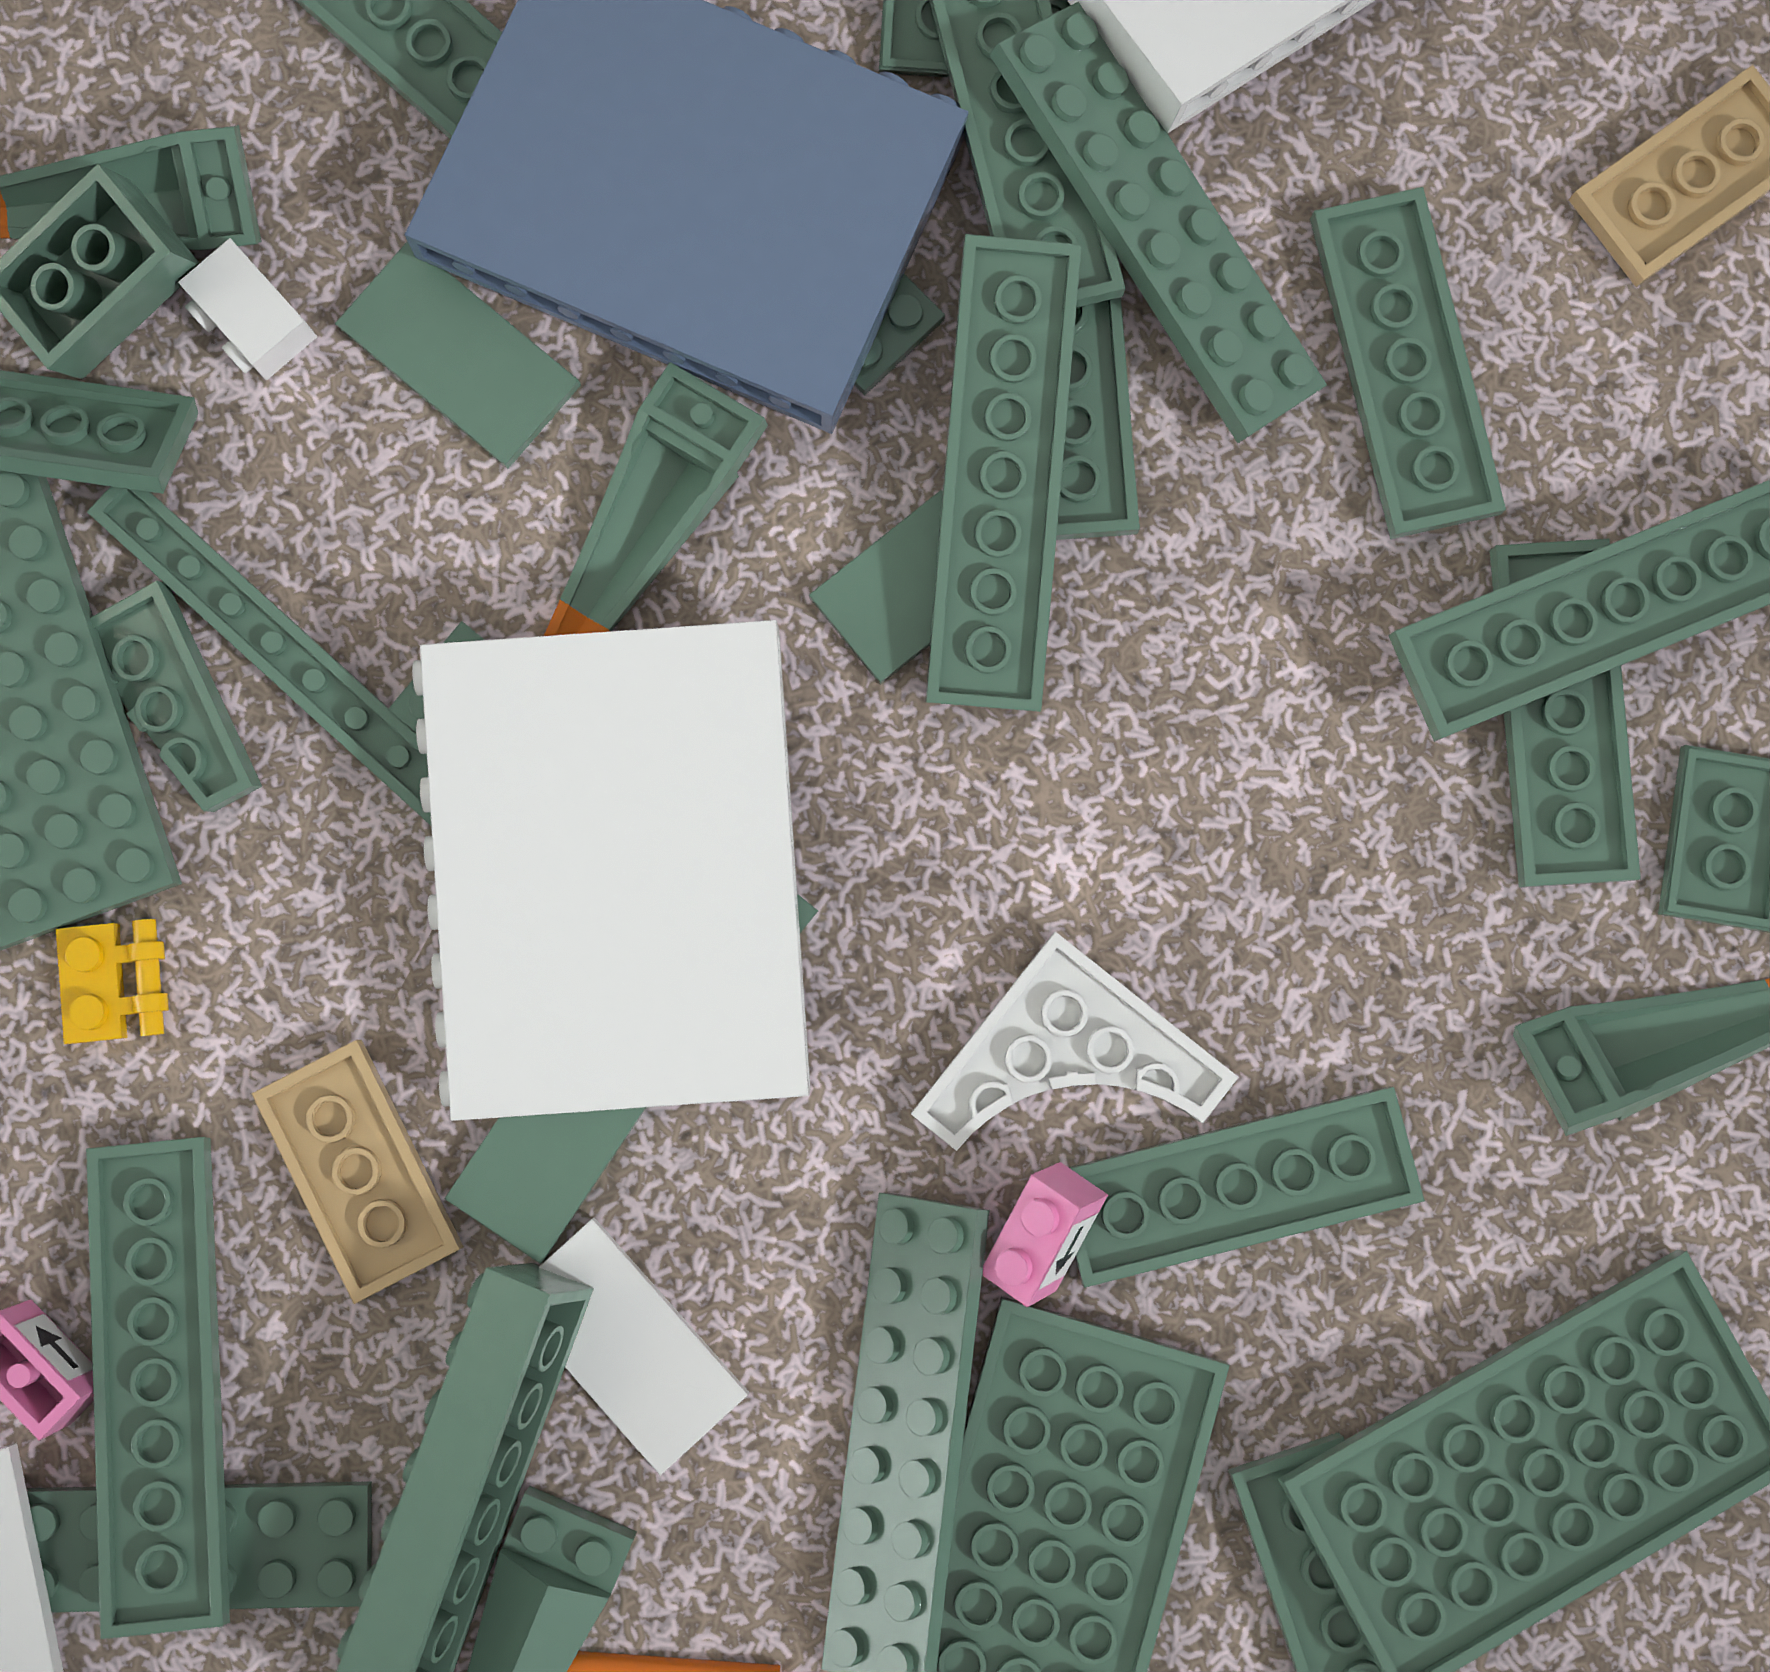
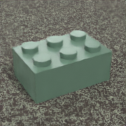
[0,164,200,380]

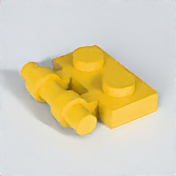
[56,919,169,1044]

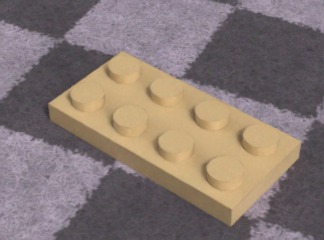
[1568,65,1770,287]
[251,1040,464,1304]

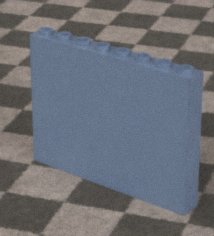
[404,0,969,434]

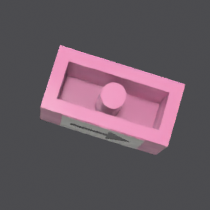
[982,1162,1108,1307]
[0,1299,94,1441]

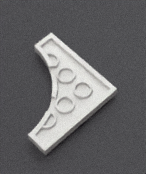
[911,932,1239,1151]

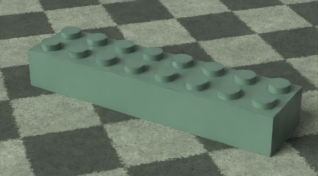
[336,1263,594,1672]

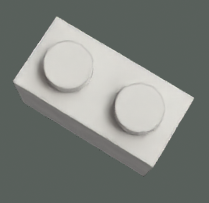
[178,238,317,380]

